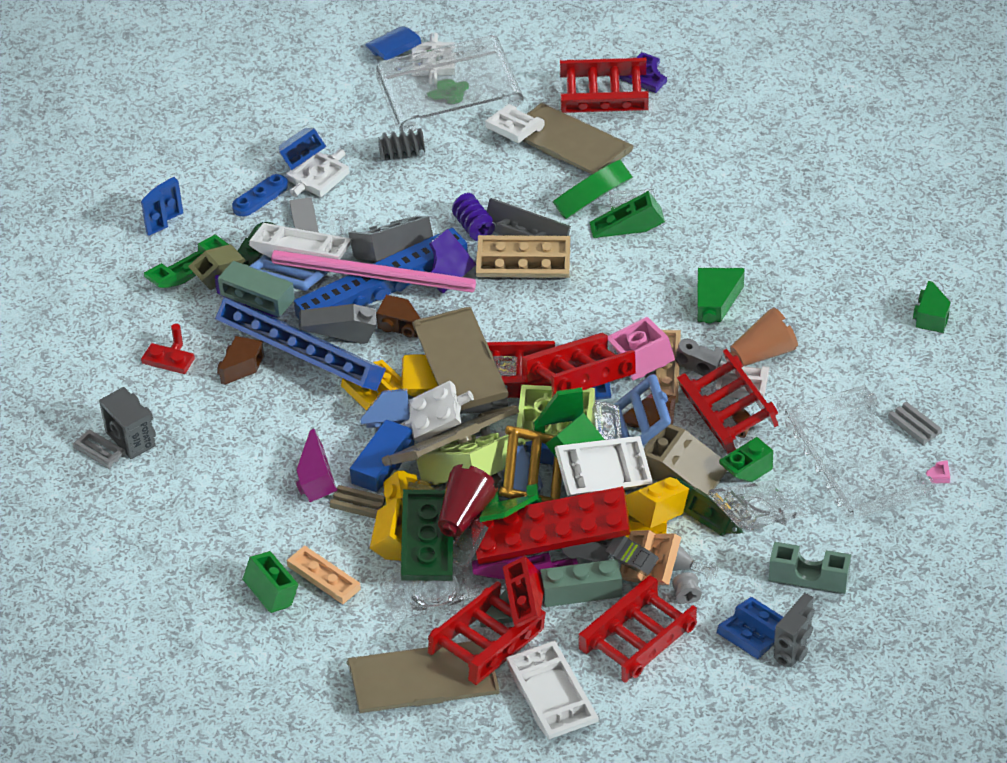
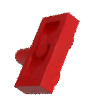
[141,323,195,374]

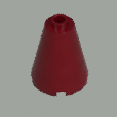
[438,464,498,537]

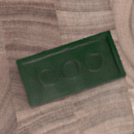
[401,489,453,581]

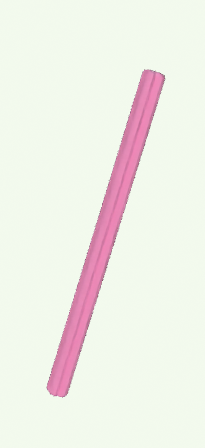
[271,250,476,293]

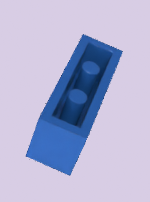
[350,419,414,493]

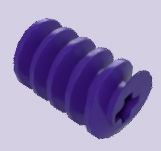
[452,193,495,241]

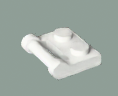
[485,104,545,143]
[715,361,770,399]

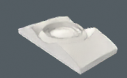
[249,223,351,259]
[555,436,653,497]
[506,641,599,739]

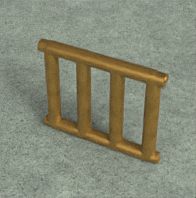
[499,425,562,502]

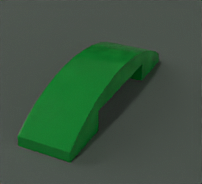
[553,159,633,219]
[144,234,229,288]

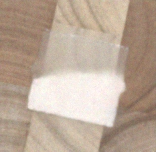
[453,518,489,568]

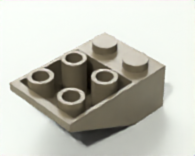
[644,424,727,496]

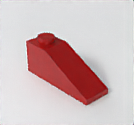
[503,556,544,628]

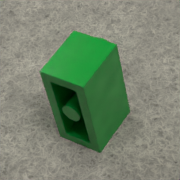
[242,551,299,613]

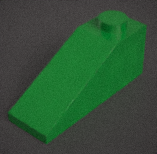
[589,191,665,238]

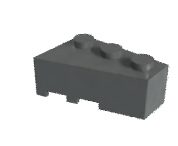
[348,215,433,263]

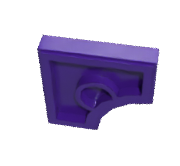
[619,52,667,93]
[429,229,476,294]

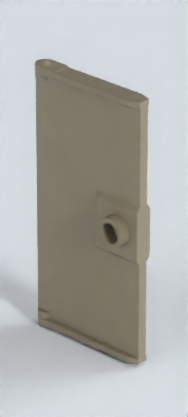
[522,103,634,174]
[412,307,508,411]
[382,405,519,466]
[347,641,499,714]

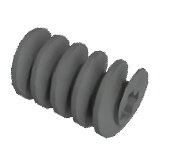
[378,128,425,161]

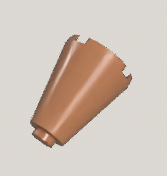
[730,307,798,366]

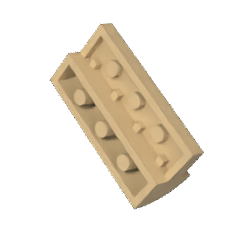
[476,235,571,278]

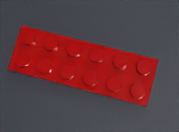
[473,486,631,564]

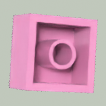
[608,317,675,381]

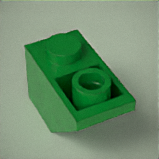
[913,281,951,333]
[719,437,774,482]

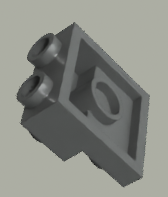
[774,593,815,668]

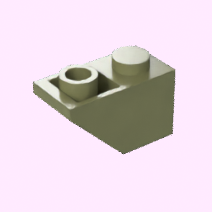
[188,244,246,290]

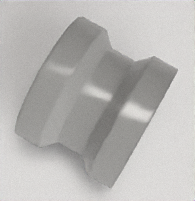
[673,572,702,604]

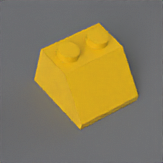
[626,477,689,528]
[370,497,403,561]

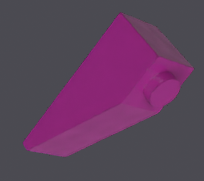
[296,428,337,502]

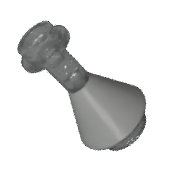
[673,545,719,581]

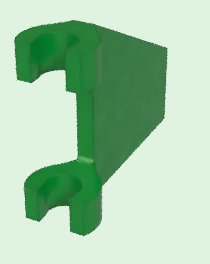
[533,388,584,433]
[479,483,542,522]

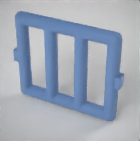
[249,255,329,291]
[594,374,671,445]

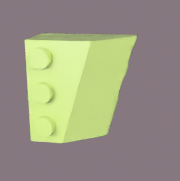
[516,385,596,446]
[417,433,519,485]

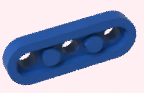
[232,174,288,217]

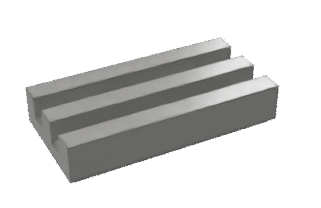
[888,402,941,445]
[73,429,126,469]

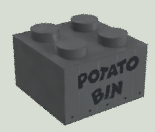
[99,387,156,459]

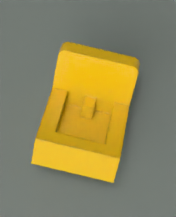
[383,471,417,504]

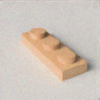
[287,545,361,604]

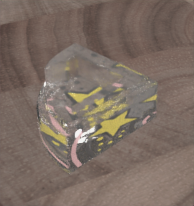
[493,356,518,376]

